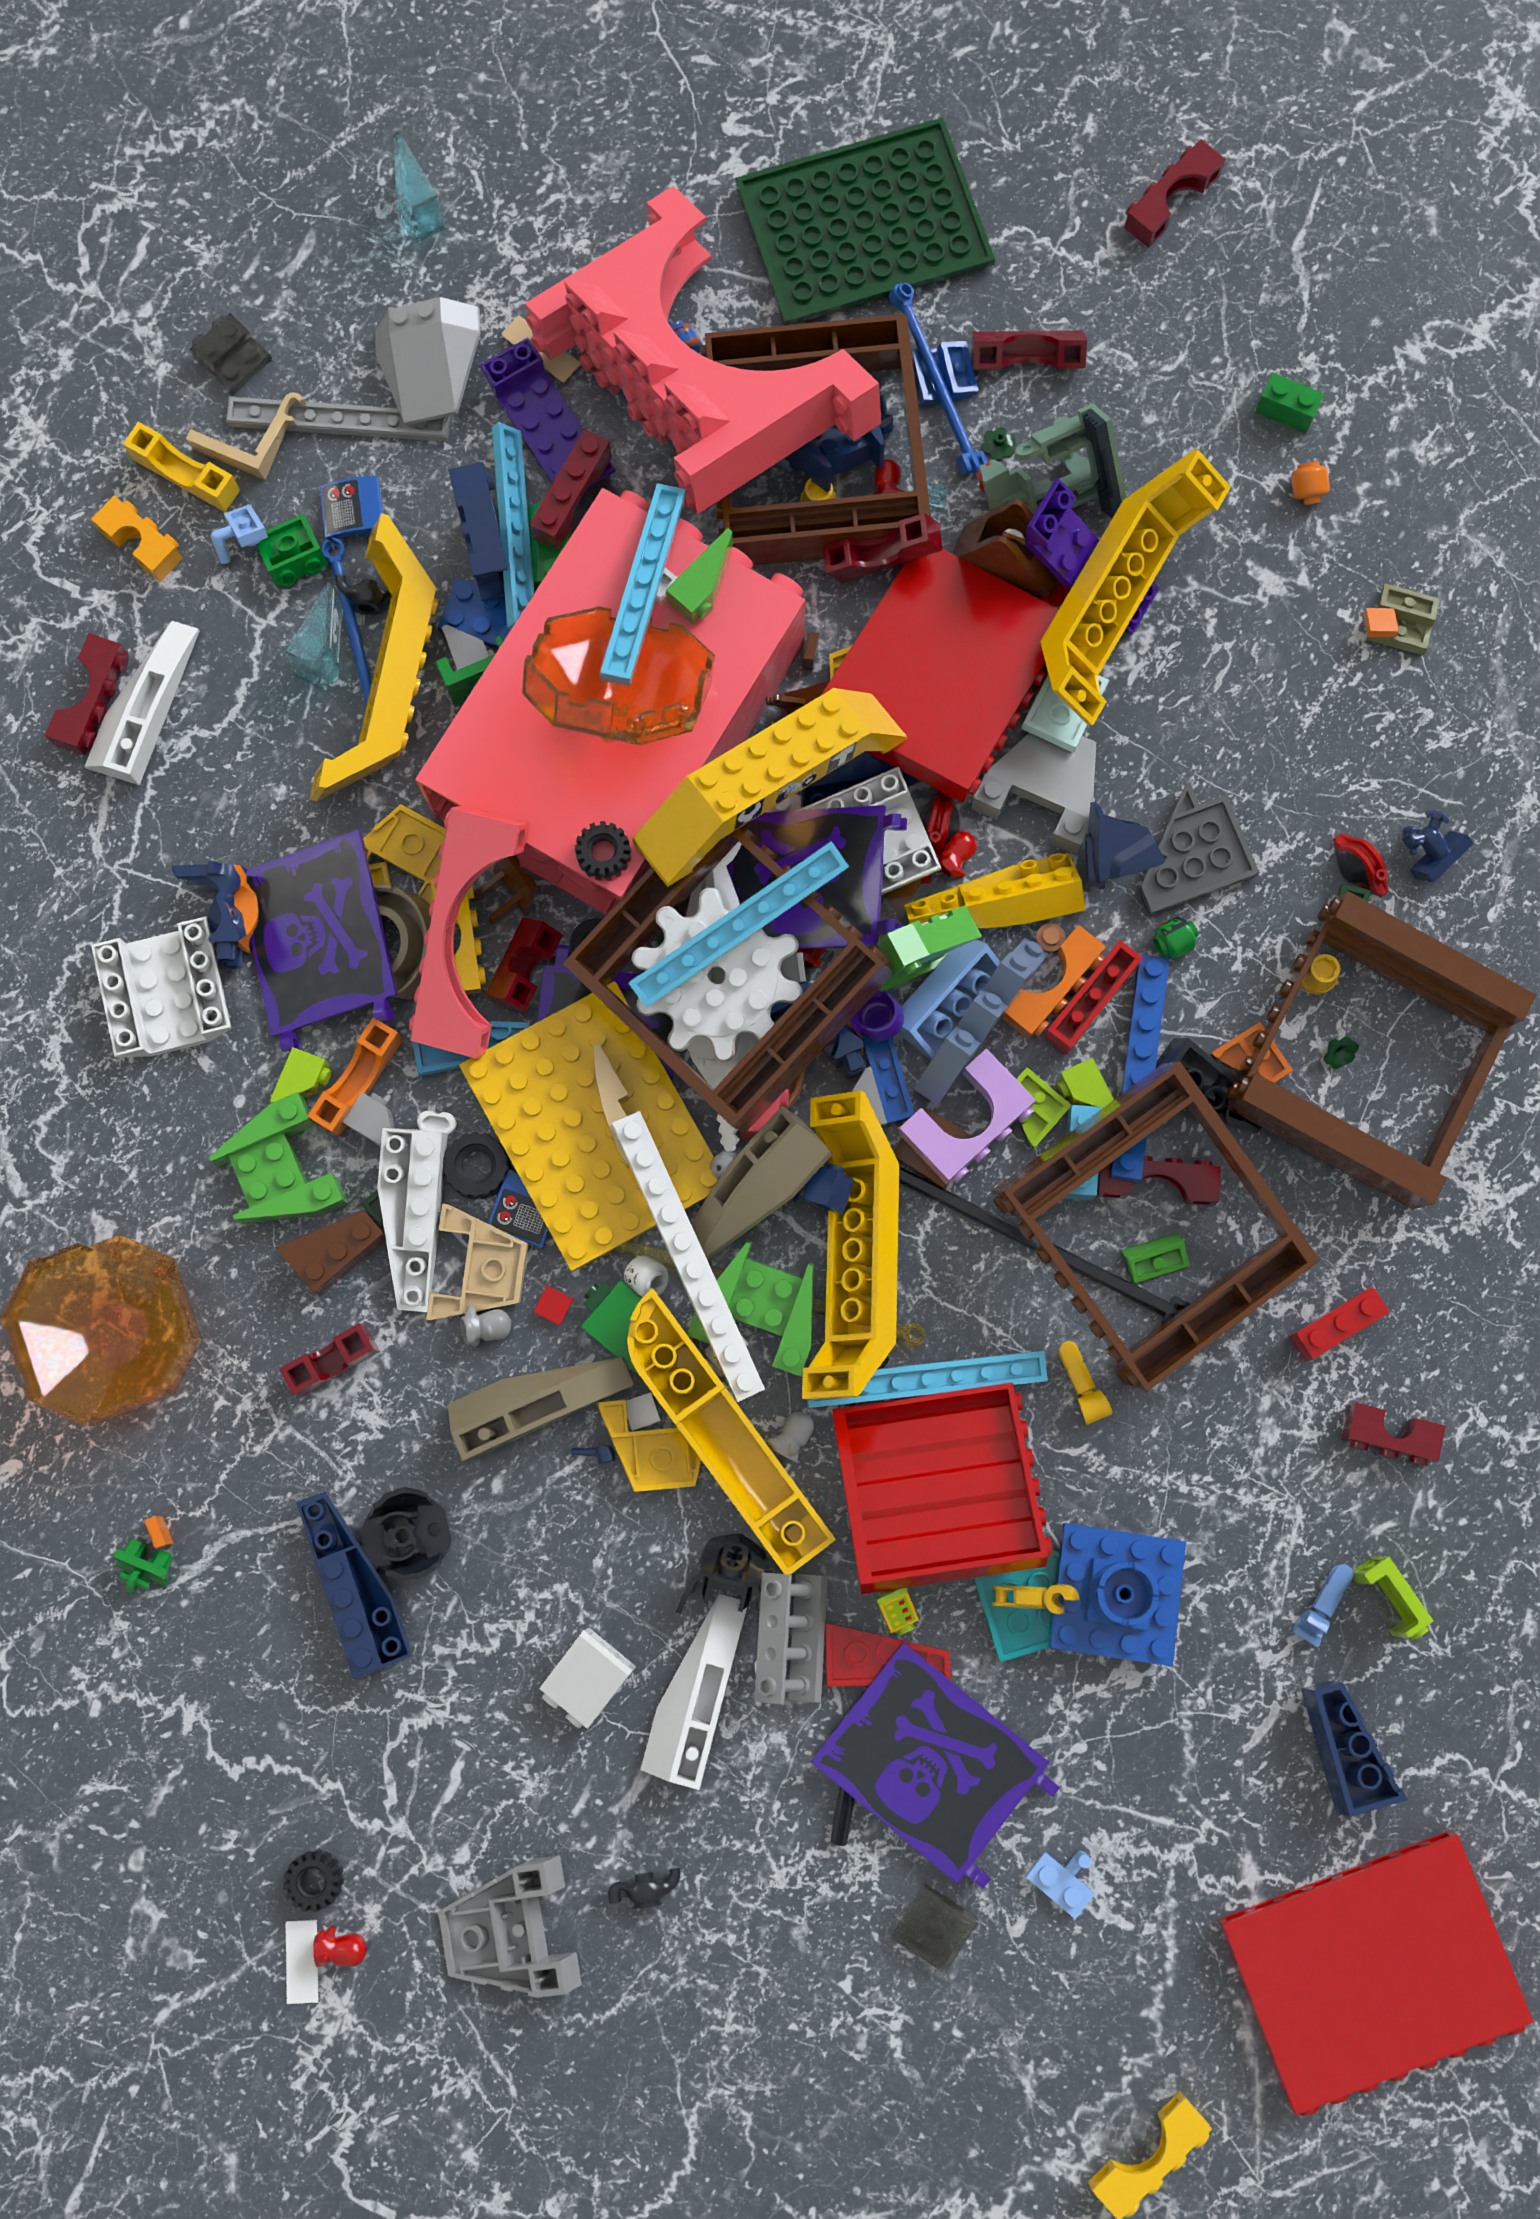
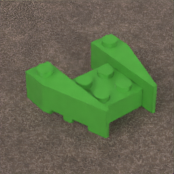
[877,905,982,993]
[209,1092,349,1224]
[687,1241,814,1377]

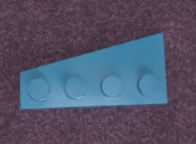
[408,1018,530,1076]

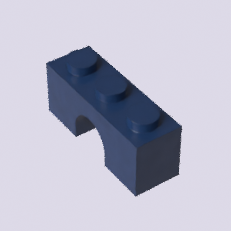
[789,1164,855,1214]

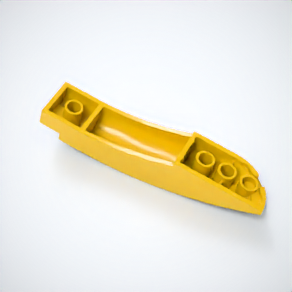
[627,1288,836,1575]

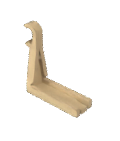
[186,393,306,480]

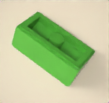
[1122,1233,1190,1284]

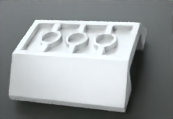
[799,766,941,895]
[91,916,231,1057]

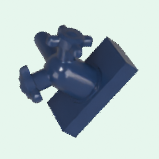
[1402,810,1474,882]

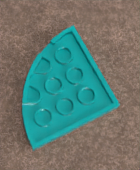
[974,1550,1059,1662]

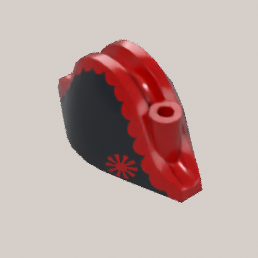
[919,791,960,856]
[1333,833,1389,898]

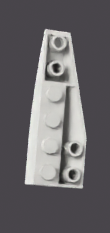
[85,621,200,785]
[377,1128,448,1312]
[641,1594,747,1790]

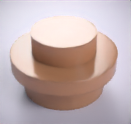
[1036,923,1065,952]

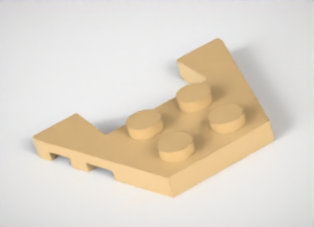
[426,1204,528,1320]

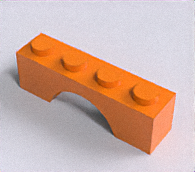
[1002,925,1106,1040]
[307,1017,404,1138]

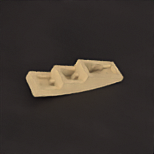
[593,1043,630,1168]

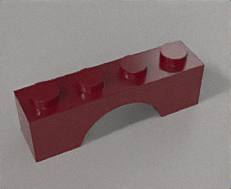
[1124,139,1226,248]
[971,330,1087,369]
[529,429,612,551]
[823,513,943,583]
[45,633,128,756]
[1096,1156,1221,1206]

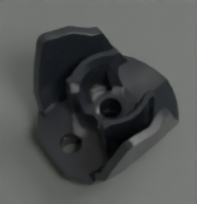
[361,1487,452,1581]
[676,1533,766,1632]

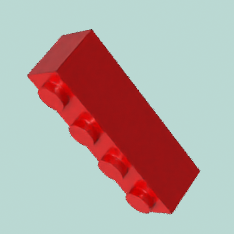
[1044,940,1143,1055]

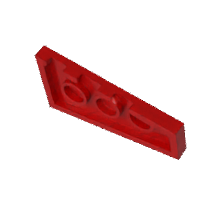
[825,1622,951,1687]

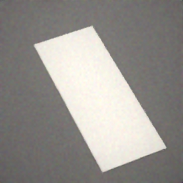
[285,1920,318,2004]

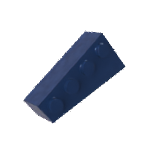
[1301,1681,1408,1817]

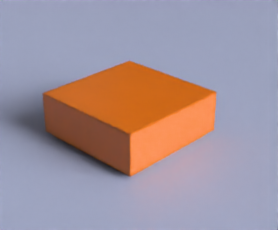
[1363,608,1399,638]
[144,1516,174,1549]

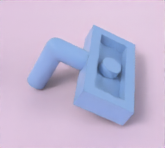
[211,504,268,564]
[1025,1851,1095,1919]

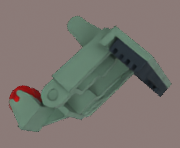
[976,403,1126,519]

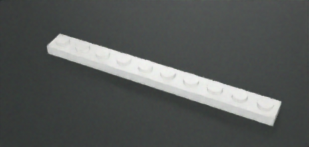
[611,1111,765,1402]

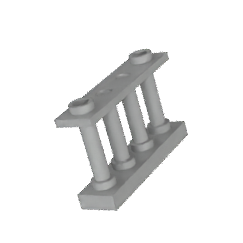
[754,1573,828,1704]

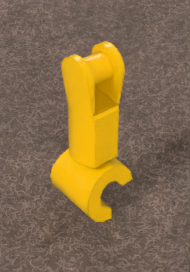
[1058,1341,1112,1425]
[992,1584,1079,1614]

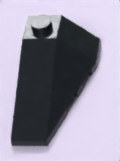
[1156,1038,1262,1133]

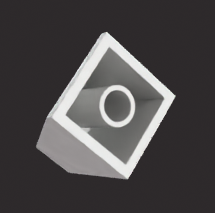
[539,1628,636,1729]

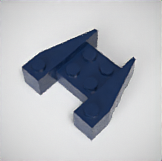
[784,425,885,492]
[448,462,508,601]

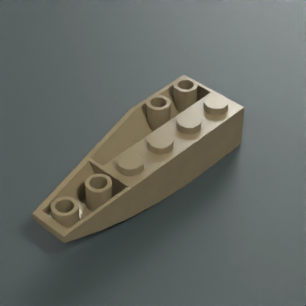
[691,1106,833,1261]
[448,1357,635,1461]

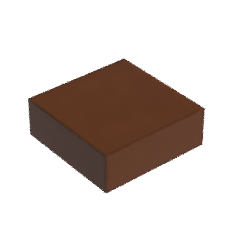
[802,632,819,671]

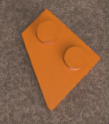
[1211,1022,1293,1083]

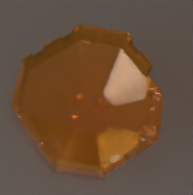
[522,606,715,745]
[0,1235,202,1426]

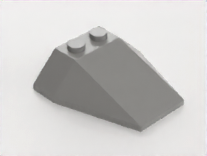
[375,297,481,426]

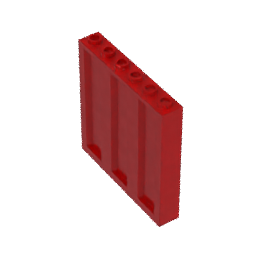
[832,1382,1053,1594]

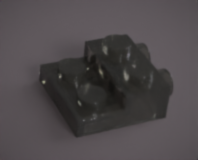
[189,313,273,396]

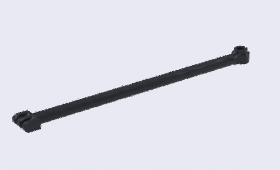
[899,1166,1191,1324]

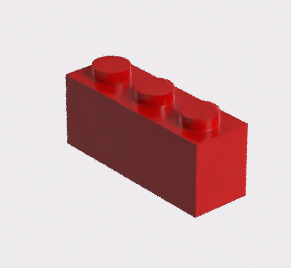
[1289,1287,1390,1362]

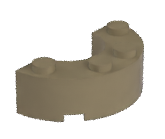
[374,884,432,1000]

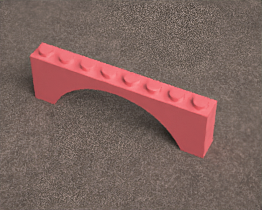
[409,806,529,1059]

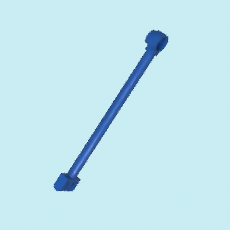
[889,282,988,475]
[321,538,372,726]

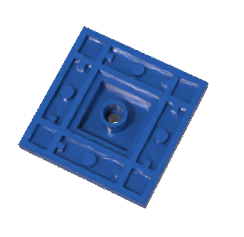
[1048,1523,1186,1667]

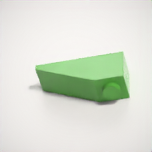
[666,528,733,624]

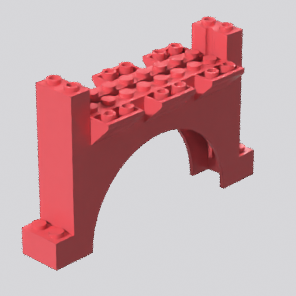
[525,186,881,514]

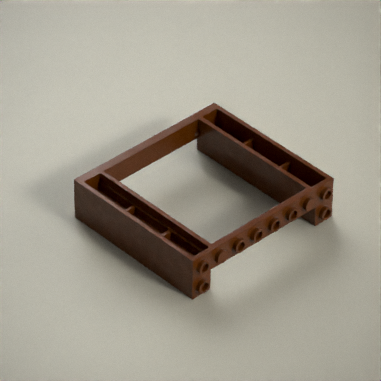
[700,314,931,566]
[562,825,893,1133]
[1226,891,1536,1210]
[992,1062,1320,1392]

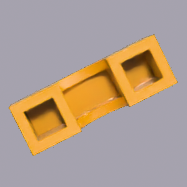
[91,496,183,582]

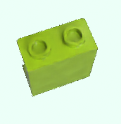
[1353,1556,1433,1640]

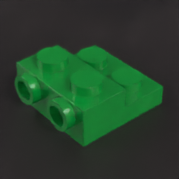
[256,513,328,588]

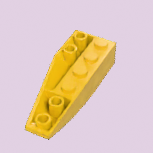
[904,853,1085,928]

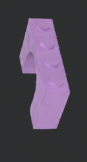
[898,1048,1036,1185]

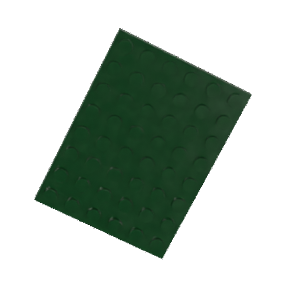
[735,117,995,326]

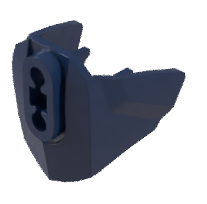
[1085,802,1165,890]

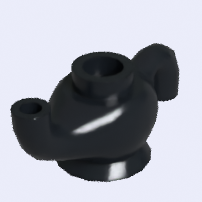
[335,574,392,615]
[608,1868,681,1909]

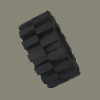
[575,821,631,881]
[283,1850,344,1912]

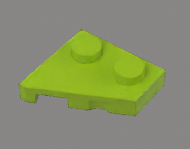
[1017,1067,1072,1149]

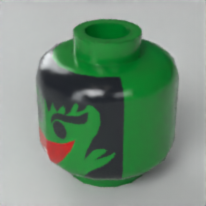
[1152,916,1199,960]

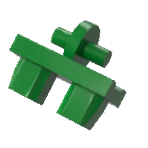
[113,1538,173,1594]

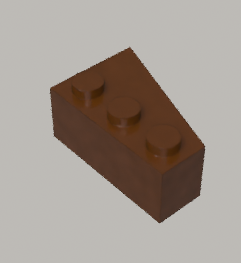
[275,1211,386,1296]

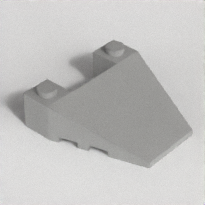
[971,733,1096,855]
[438,1855,582,1998]

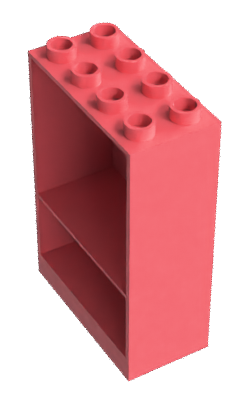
[415,488,806,915]

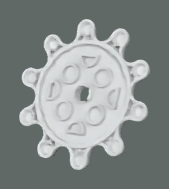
[632,888,803,1062]

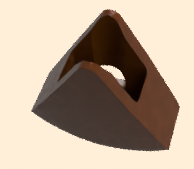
[952,499,1058,595]

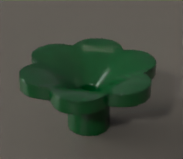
[982,427,1016,461]
[1323,1037,1359,1069]

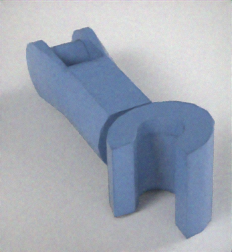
[1292,1564,1353,1648]

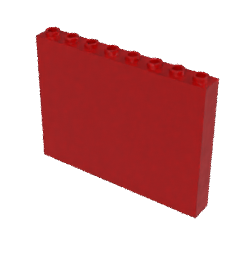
[821,549,1059,804]
[1217,1830,1534,2116]

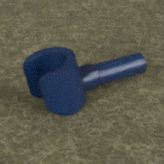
[879,395,894,435]
[571,1445,615,1464]

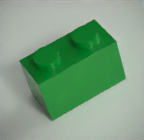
[1255,372,1324,433]

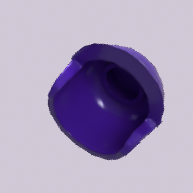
[850,990,904,1041]

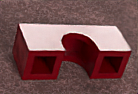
[485,917,563,1013]
[279,1323,380,1397]
[1341,1403,1446,1467]

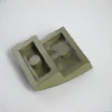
[1369,583,1440,656]

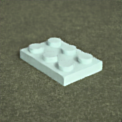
[1021,674,1109,753]

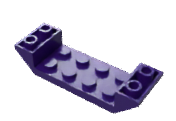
[480,337,616,488]
[1026,478,1160,634]

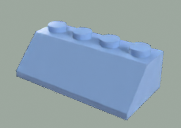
[899,940,1001,1061]

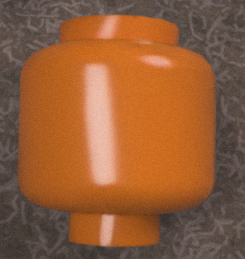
[1291,461,1330,505]

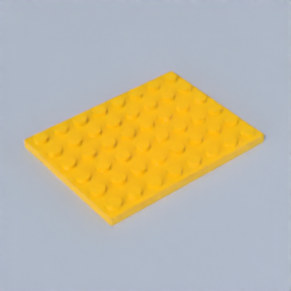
[459,981,719,1272]

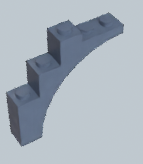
[914,938,1049,1106]

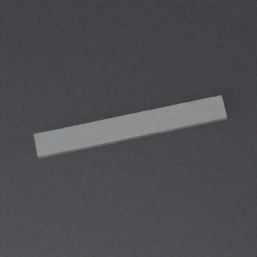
[226,397,451,442]

